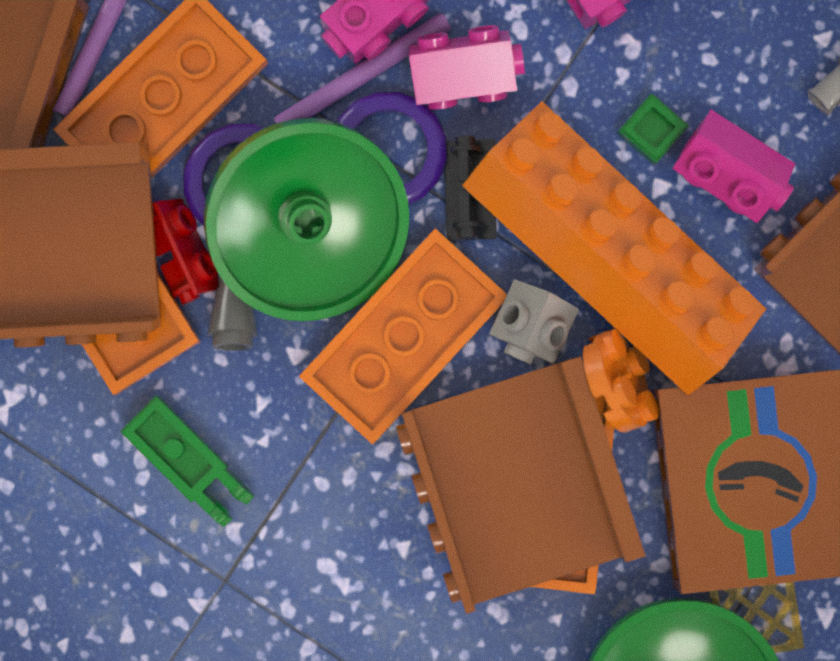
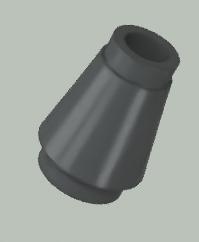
[207,277,258,351]

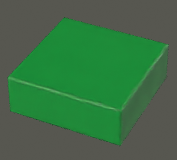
[617,93,689,165]

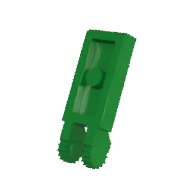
[120,395,255,527]

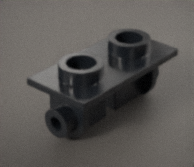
[445,136,497,241]

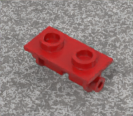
[153,198,218,305]

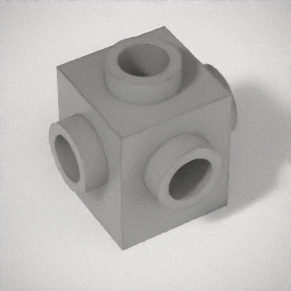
[489,279,579,365]

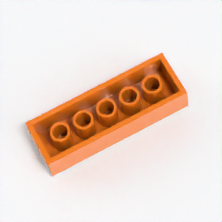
[462,101,766,395]

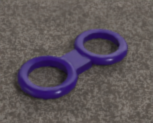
[183,92,447,226]

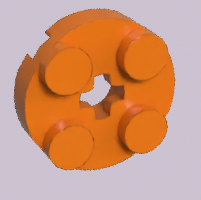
[583,329,659,433]

